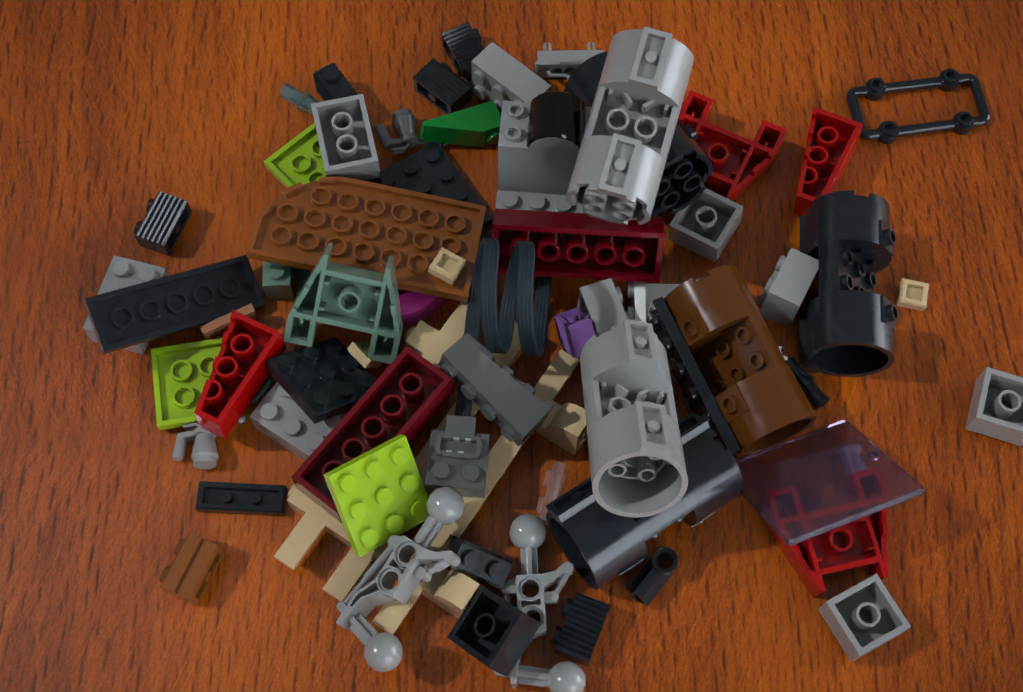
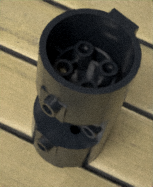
[558,51,713,217]
[799,190,899,377]
[546,412,745,590]

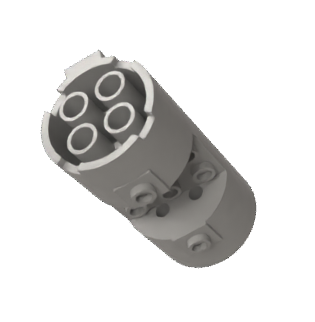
[566,26,694,225]
[580,319,688,518]

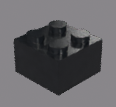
[447,584,541,677]

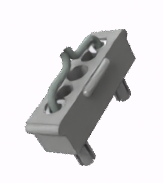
[535,42,603,80]

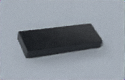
[196,481,287,516]

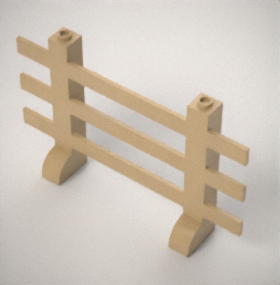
[274,294,588,634]

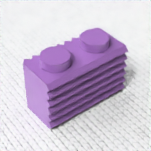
[554,308,596,360]

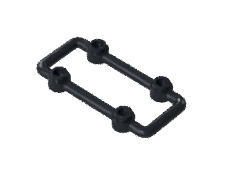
[846,68,990,144]

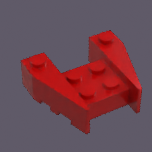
[678,90,787,202]
[760,470,889,598]

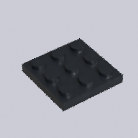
[265,337,376,424]

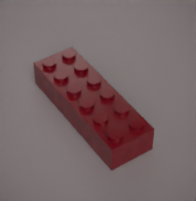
[493,208,665,283]
[291,346,454,523]

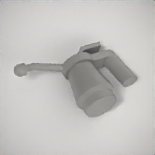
[171,415,246,470]

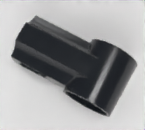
[627,547,678,606]

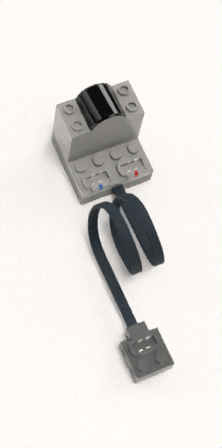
[424,91,592,498]

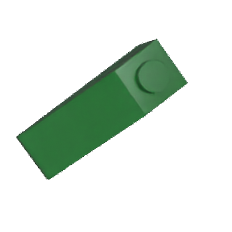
[420,101,501,147]

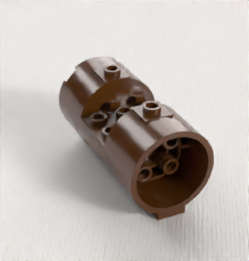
[664,265,817,457]

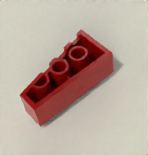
[794,107,863,216]
[194,310,286,440]

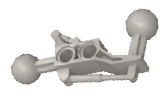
[336,486,465,672]
[494,513,586,692]

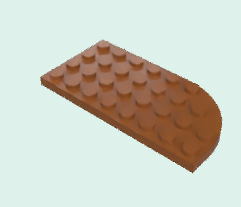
[246,177,486,303]

